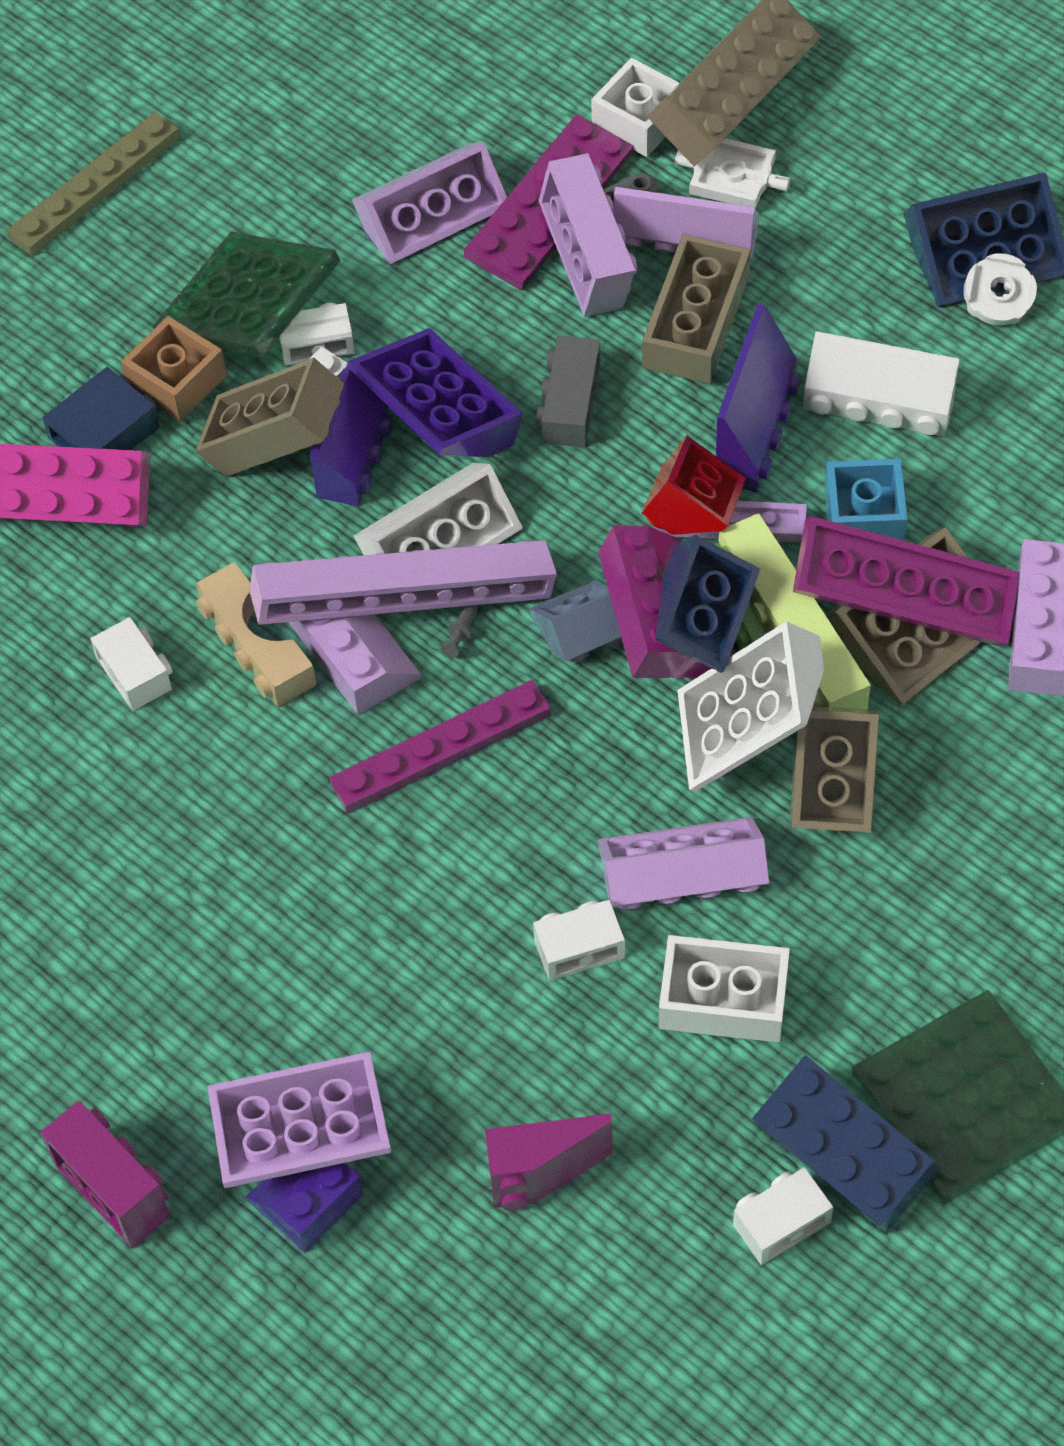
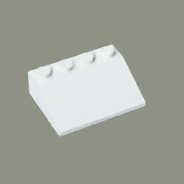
[677,621,824,792]

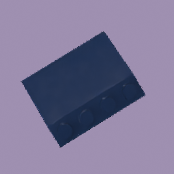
[903,172,1064,307]

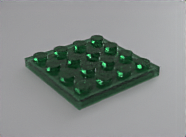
[152,231,341,358]
[852,990,1064,1204]

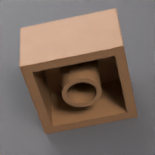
[121,316,227,422]

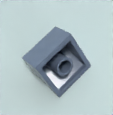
[529,580,622,663]

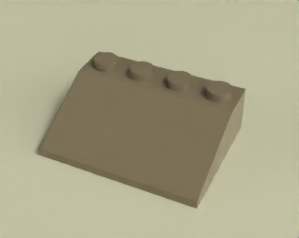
[825,527,981,705]

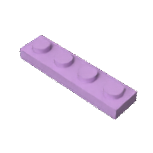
[657,501,807,543]

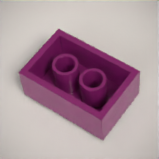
[40,1100,170,1249]

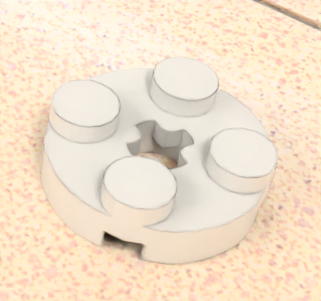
[964,254,1037,326]

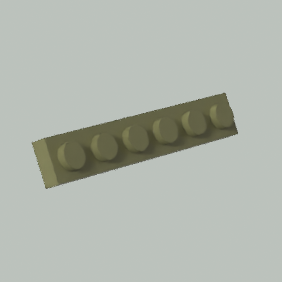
[6,112,180,256]

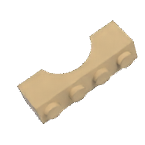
[196,562,316,707]

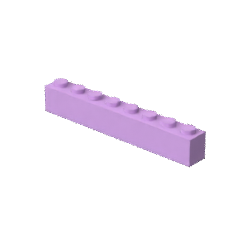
[249,540,557,625]

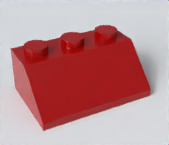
[641,435,746,535]

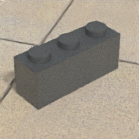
[536,335,600,447]

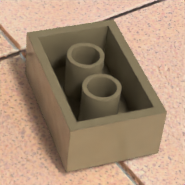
[790,706,879,833]

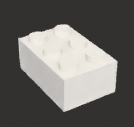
[659,935,790,1043]

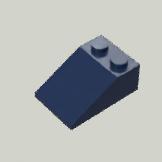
[655,535,760,673]

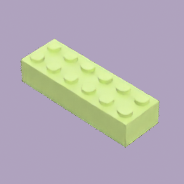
[718,513,871,709]

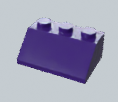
[310,369,394,506]

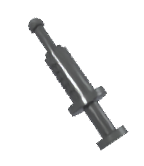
[441,605,479,658]

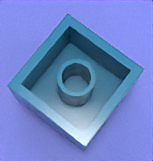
[824,459,908,541]

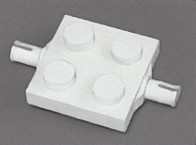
[675,138,791,209]

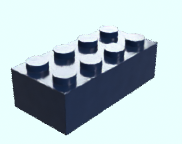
[752,1055,940,1233]

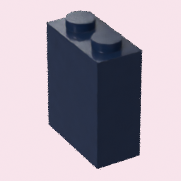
[42,367,160,450]

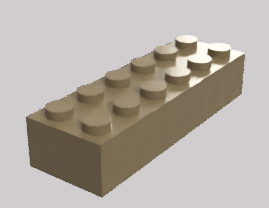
[647,0,821,167]

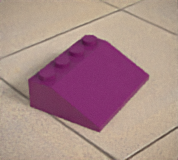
[598,525,735,678]

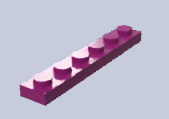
[329,680,551,814]

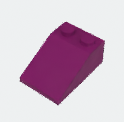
[485,1113,613,1211]

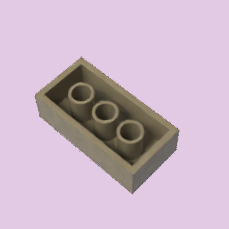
[642,234,751,384]
[195,357,344,477]

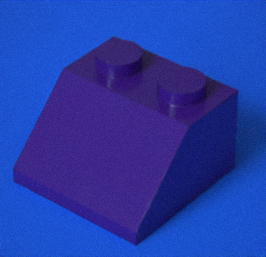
[246,1163,364,1253]

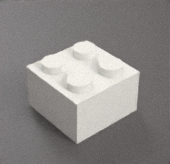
[591,58,679,157]

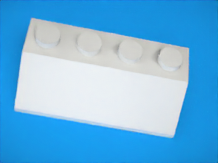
[803,331,960,437]
[354,462,523,555]

